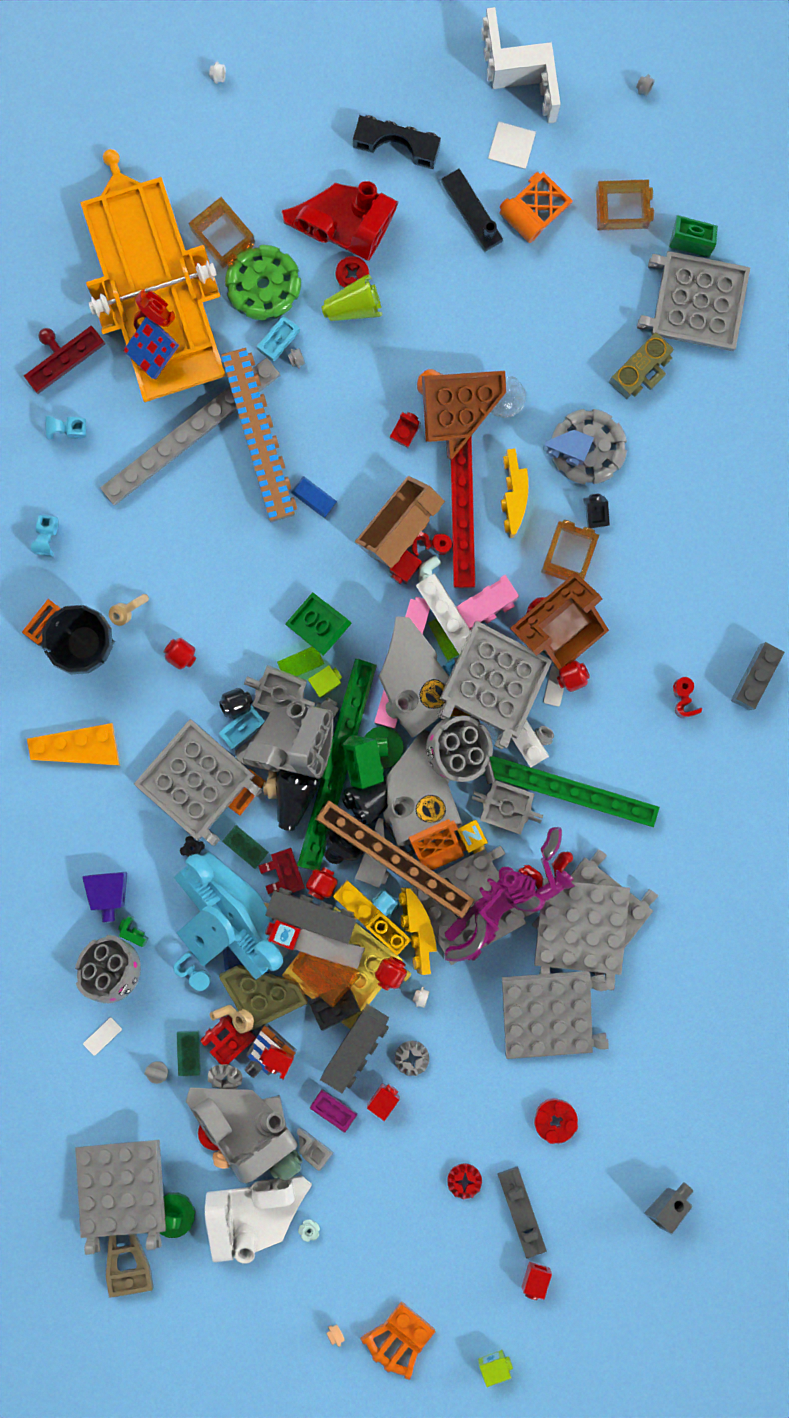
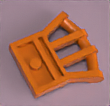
[361,1301,435,1380]

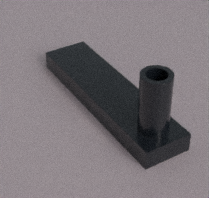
[441,168,503,252]

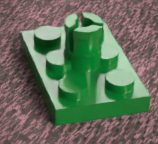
[285,592,352,656]

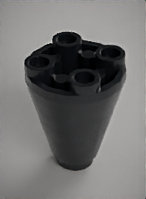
[276,769,320,831]
[342,776,388,826]

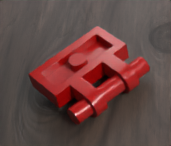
[200,1015,257,1065]

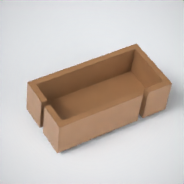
[355,476,445,568]

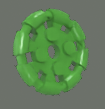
[225,245,301,320]

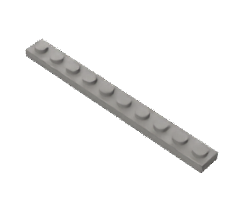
[100,358,280,506]

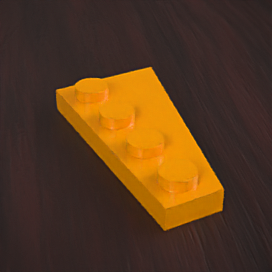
[27,723,120,765]

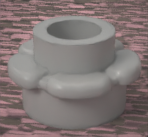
[636,74,655,96]
[288,348,305,369]
[535,726,554,745]

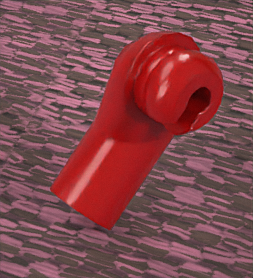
[552,851,573,877]
[518,865,543,889]

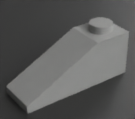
[355,818,389,888]

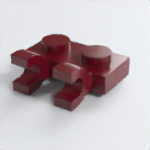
[258,848,305,894]

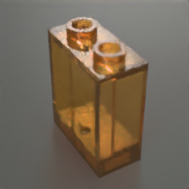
[596,180,654,230]
[188,197,255,268]
[541,520,599,581]

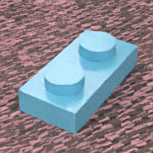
[257,316,300,362]
[219,705,265,749]

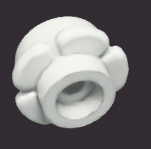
[210,62,226,84]
[413,987,430,1008]

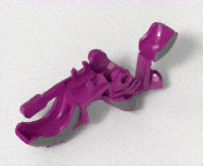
[444,827,575,961]

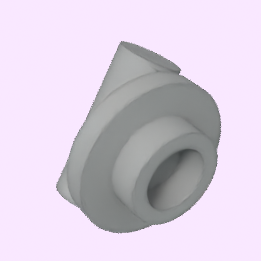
[144,1061,168,1084]

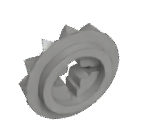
[395,1041,429,1076]
[208,1064,243,1089]

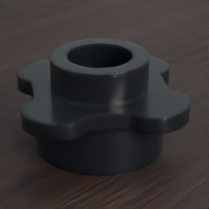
[180,836,205,857]

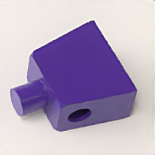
[82,872,127,922]

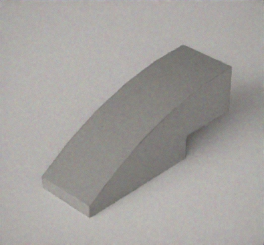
[295,929,365,969]

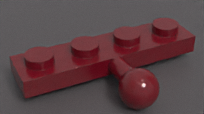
[24,325,105,394]

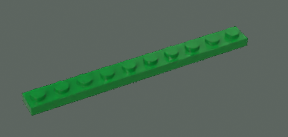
[297,658,377,870]
[482,756,660,828]

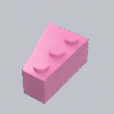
[456,575,519,630]

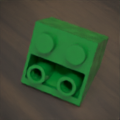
[343,735,384,789]

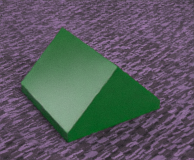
[669,215,718,258]

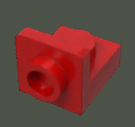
[390,412,421,448]

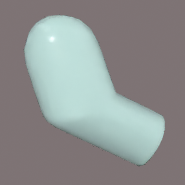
[418,555,441,582]

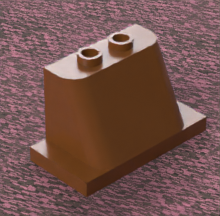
[510,572,609,671]

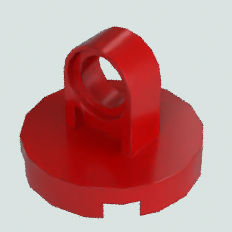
[134,289,175,330]

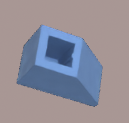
[543,430,594,466]

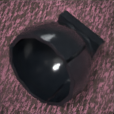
[42,605,115,674]

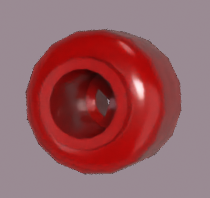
[163,638,196,670]
[557,660,590,692]
[306,867,338,901]
[375,956,407,991]

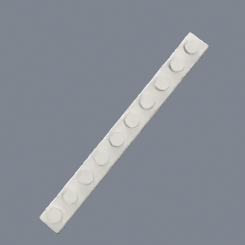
[416,573,549,768]

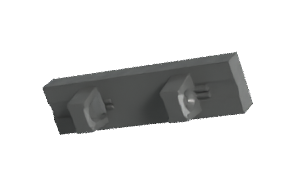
[497,1166,547,1259]

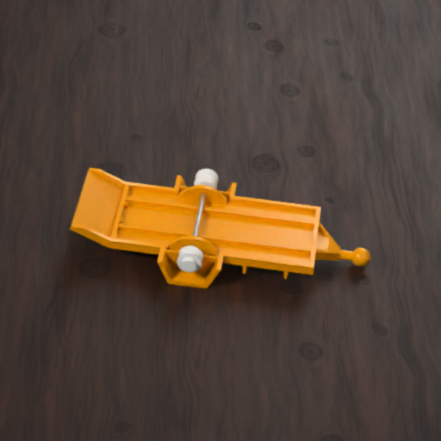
[80,149,226,402]

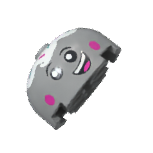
[426,716,493,782]
[75,935,141,1004]

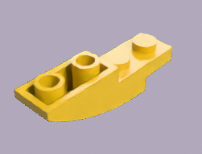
[501,448,528,538]
[332,880,411,955]
[398,887,437,975]

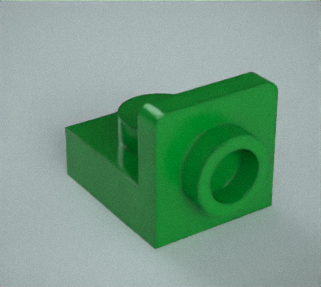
[118,915,148,947]

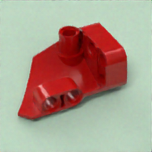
[282,181,398,261]

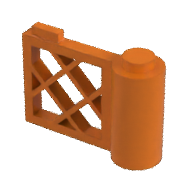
[499,172,573,243]
[409,819,466,871]

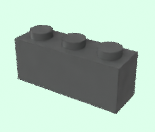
[731,642,785,710]

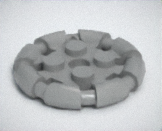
[552,409,627,484]

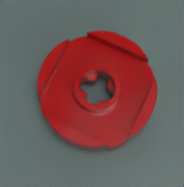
[534,1098,578,1144]

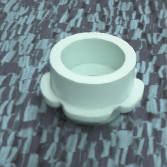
[298,1220,320,1242]

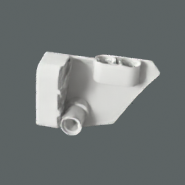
[205,1176,312,1264]

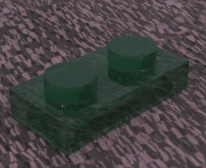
[222,825,269,869]
[177,1030,201,1076]

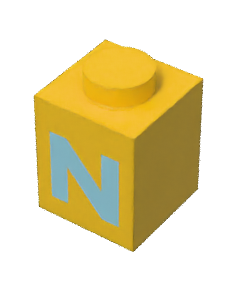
[457,820,488,854]

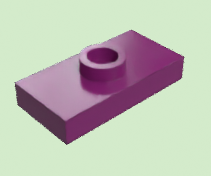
[309,1089,358,1133]

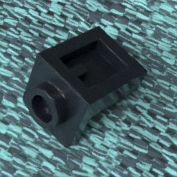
[584,494,610,528]

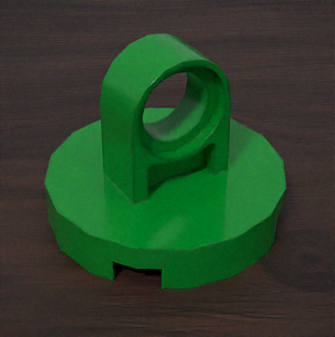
[364,726,404,769]
[160,1192,195,1238]

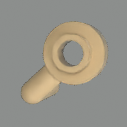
[109,594,149,626]
[263,770,277,799]
[210,1005,254,1033]

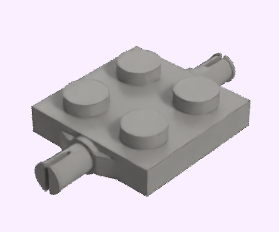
[244,665,315,713]
[471,780,543,835]

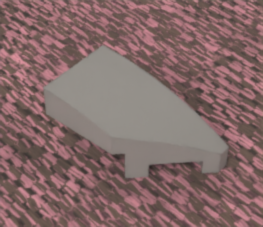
[297,1128,333,1171]

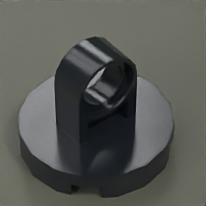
[325,829,364,864]

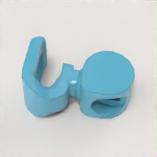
[46,416,86,440]
[31,515,58,557]
[372,888,400,917]
[173,951,211,991]

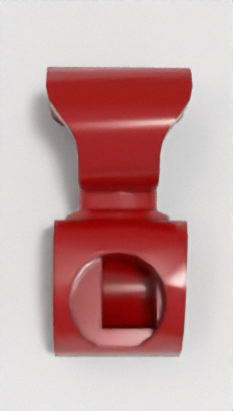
[412,532,452,558]
[673,677,702,718]

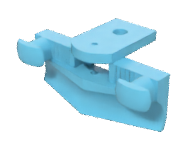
[174,851,289,980]

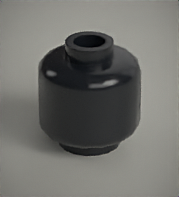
[219,688,253,719]

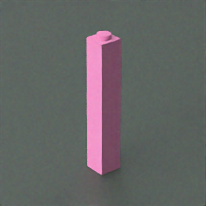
[374,597,430,729]

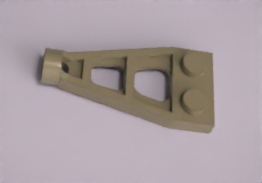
[106,1234,154,1298]

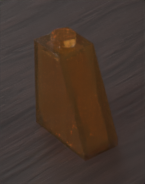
[292,954,362,1007]

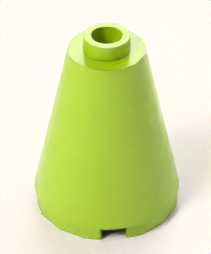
[321,274,382,321]

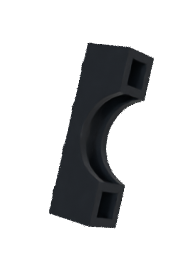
[353,115,441,169]

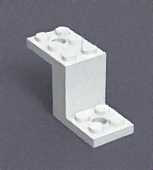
[481,7,561,123]

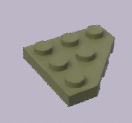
[219,965,308,1031]

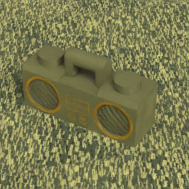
[609,332,674,399]

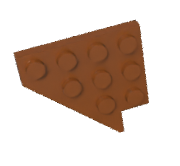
[422,371,506,459]

